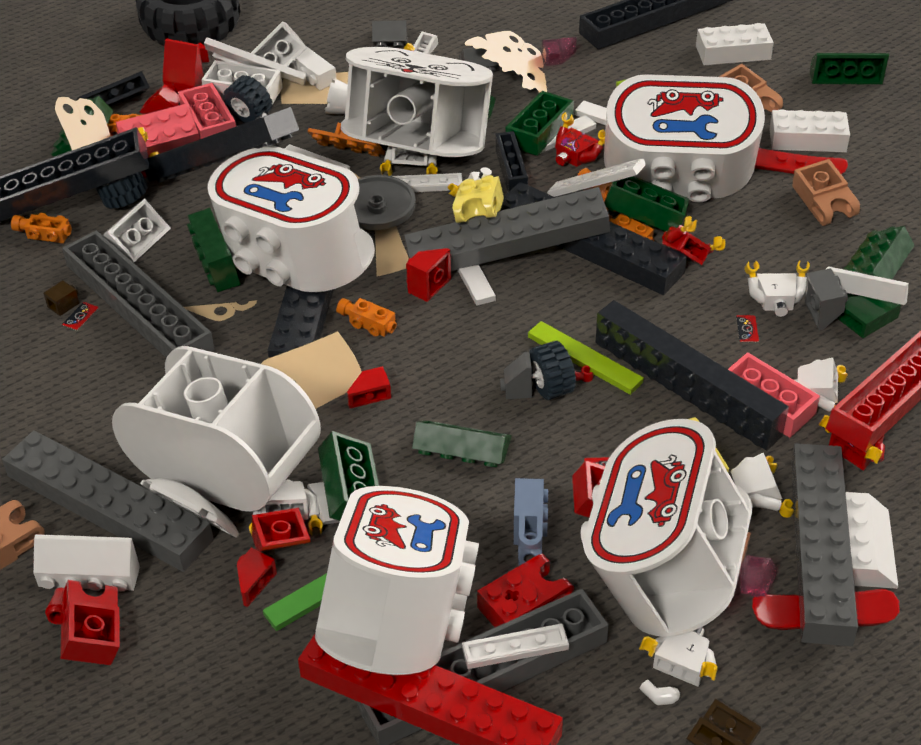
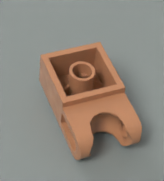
[719,64,783,112]
[792,159,860,226]
[0,500,45,570]

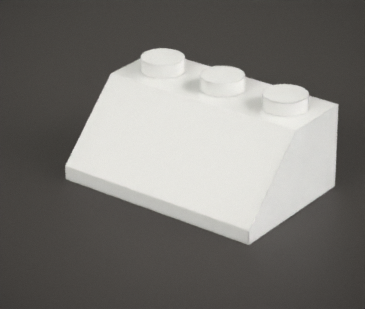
[251,22,307,67]
[102,199,171,263]

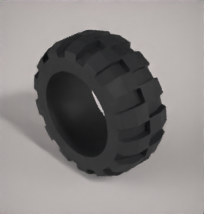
[136,0,240,46]

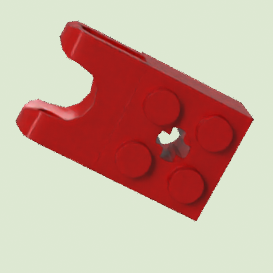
[477,554,574,628]
[60,579,120,665]

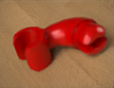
[575,365,594,382]

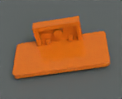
[308,122,385,157]

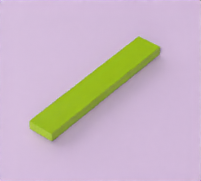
[528,321,644,395]

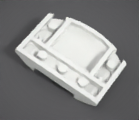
[140,479,239,538]

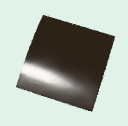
[686,699,761,745]

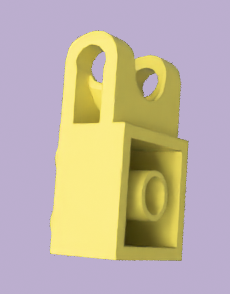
[453,175,504,223]

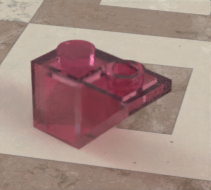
[542,37,577,66]
[740,555,777,597]

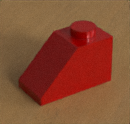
[139,84,180,114]
[347,366,391,409]
[237,547,277,607]

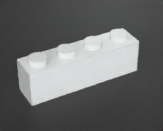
[289,46,337,90]

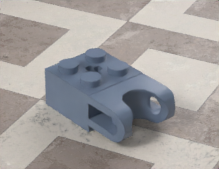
[514,478,548,566]

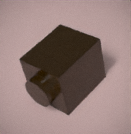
[43,280,79,316]

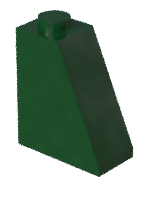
[837,296,902,338]

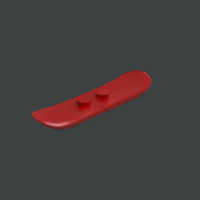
[755,148,848,175]
[752,589,900,630]

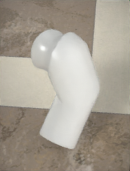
[640,680,680,705]

